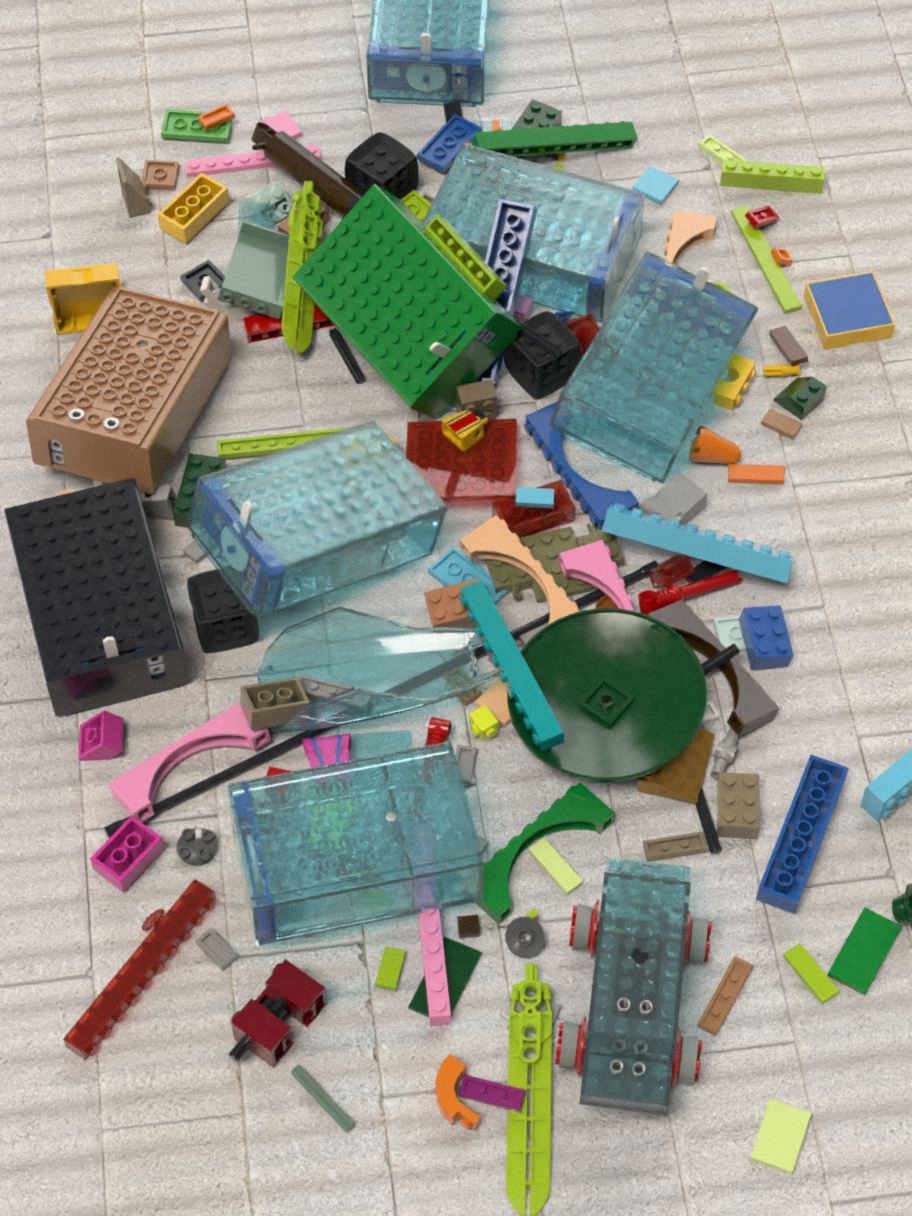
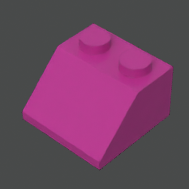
[78,710,124,761]

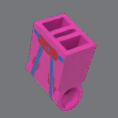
[302,733,353,796]

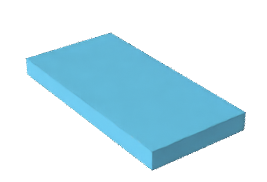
[428,547,509,605]

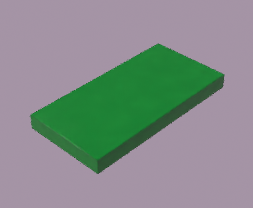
[827,907,902,995]

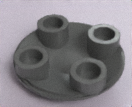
[176,828,217,864]

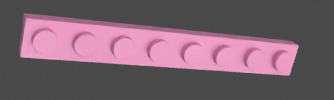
[185,144,321,178]

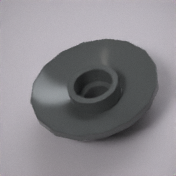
[505,916,545,958]

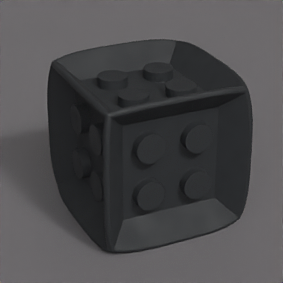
[344,132,419,200]
[504,311,581,399]
[187,566,260,653]

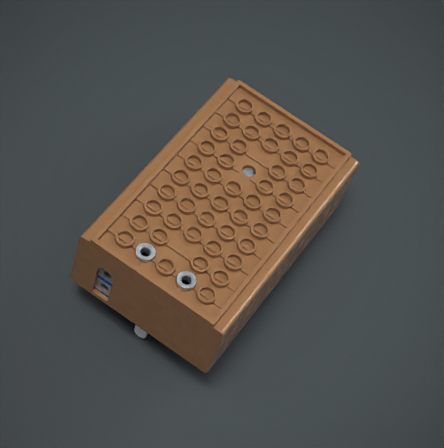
[26,286,231,494]

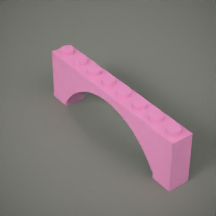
[558,540,637,612]
[109,702,271,823]

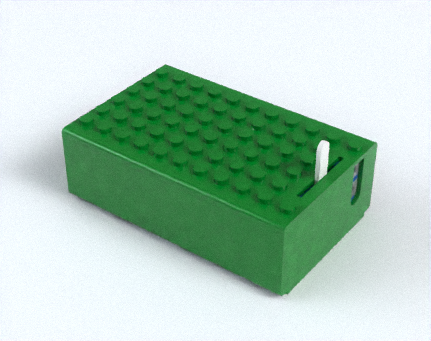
[292,184,521,420]

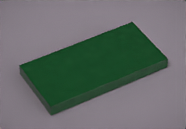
[408,936,482,1025]

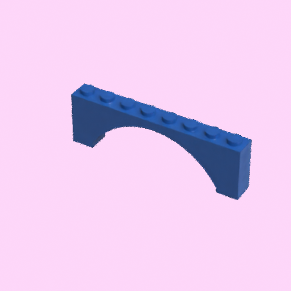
[524,399,639,531]

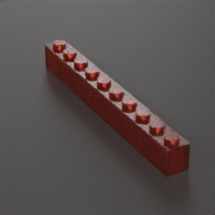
[63,879,216,1061]

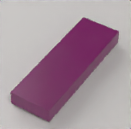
[458,1075,527,1113]

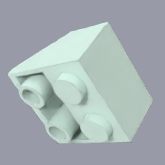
[244,181,293,228]

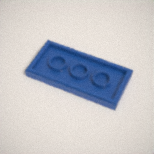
[416,114,482,173]

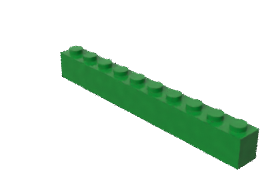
[471,121,638,159]

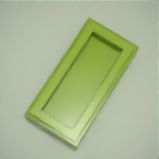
[375,946,406,991]

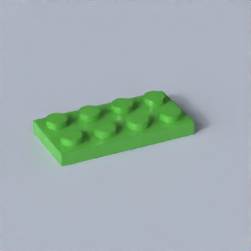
[161,109,232,143]

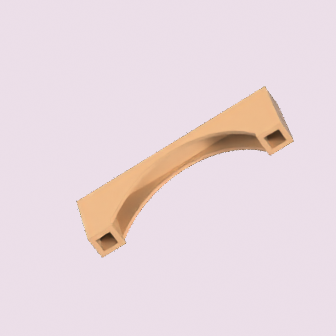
[651,210,717,332]
[460,515,579,624]

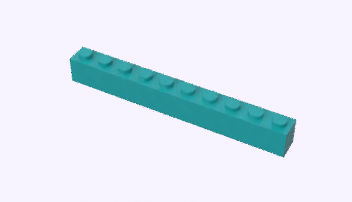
[459,580,564,752]

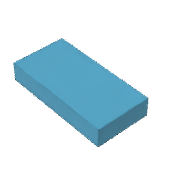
[516,487,554,508]

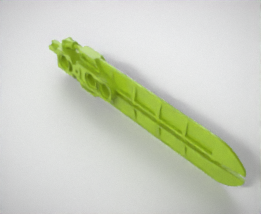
[282,181,323,354]
[506,962,552,1216]

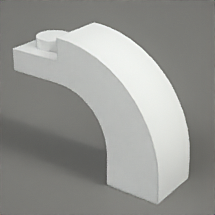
[200,276,258,319]

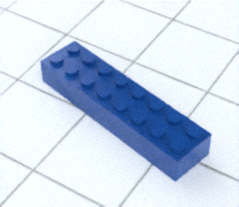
[756,754,849,914]

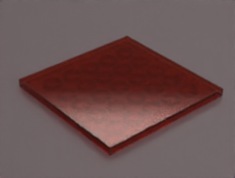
[403,418,517,503]

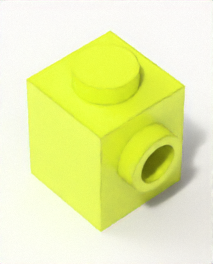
[469,705,499,741]

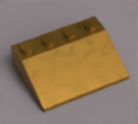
[637,728,715,804]

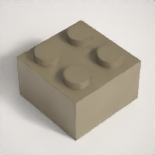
[456,379,497,420]

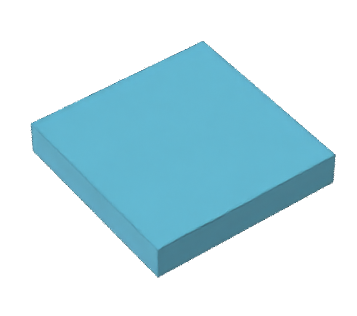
[632,166,679,205]

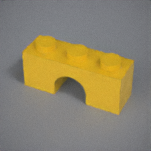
[713,354,757,411]

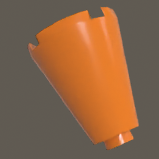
[689,425,742,464]

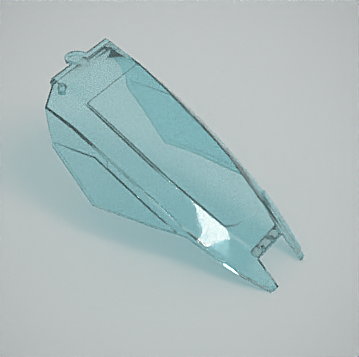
[257,607,500,732]

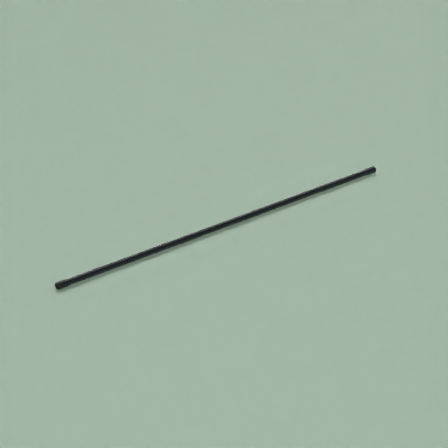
[104,561,660,838]

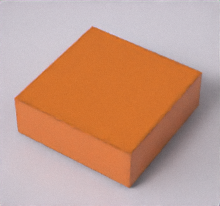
[771,247,793,266]

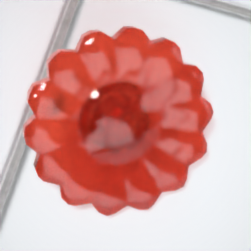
[141,909,165,931]

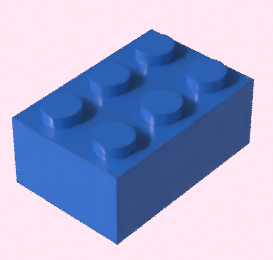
[738,605,794,670]

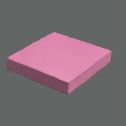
[260,111,302,139]

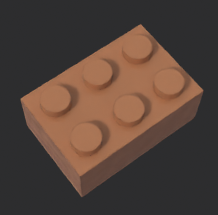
[424,578,480,636]

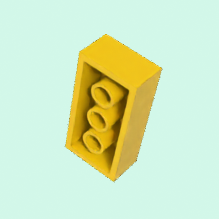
[157,173,230,243]

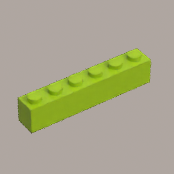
[720,159,825,194]
[425,214,507,299]

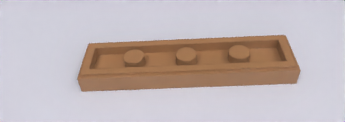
[697,956,753,1037]

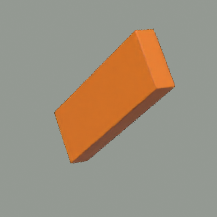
[728,464,784,484]

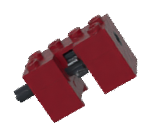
[229,959,327,1068]

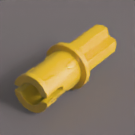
[763,363,800,378]

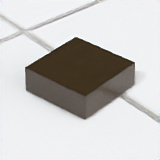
[457,915,480,938]

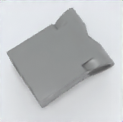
[639,472,707,525]

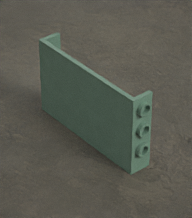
[218,220,289,319]

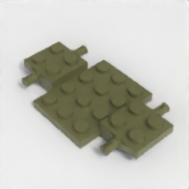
[485,523,624,603]

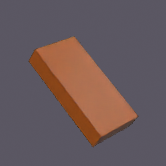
[198,104,235,131]

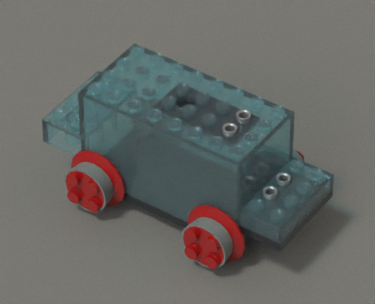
[555,857,712,1115]

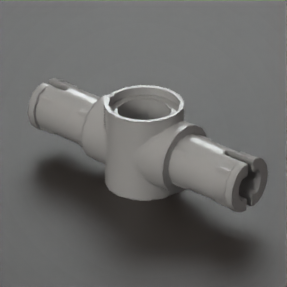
[710,727,739,779]

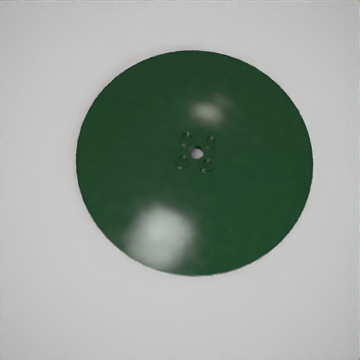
[507,608,707,783]

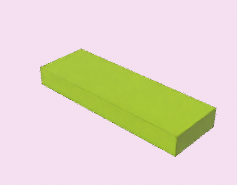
[783,943,839,1005]

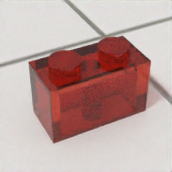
[647,554,695,588]

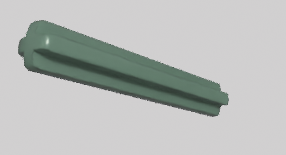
[291,1065,354,1132]

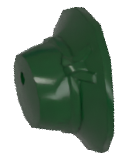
[892,884,912,928]

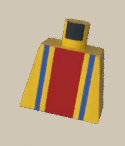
[441,410,488,452]

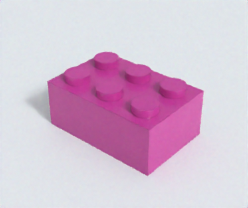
[90,815,165,892]

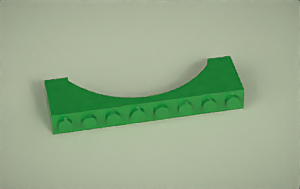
[464,782,615,925]

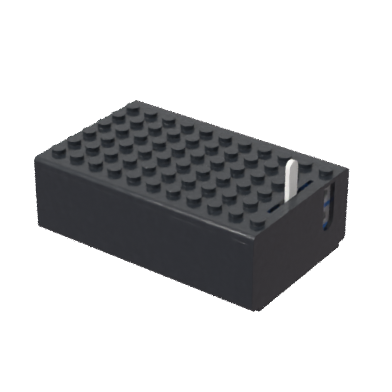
[4,478,190,716]

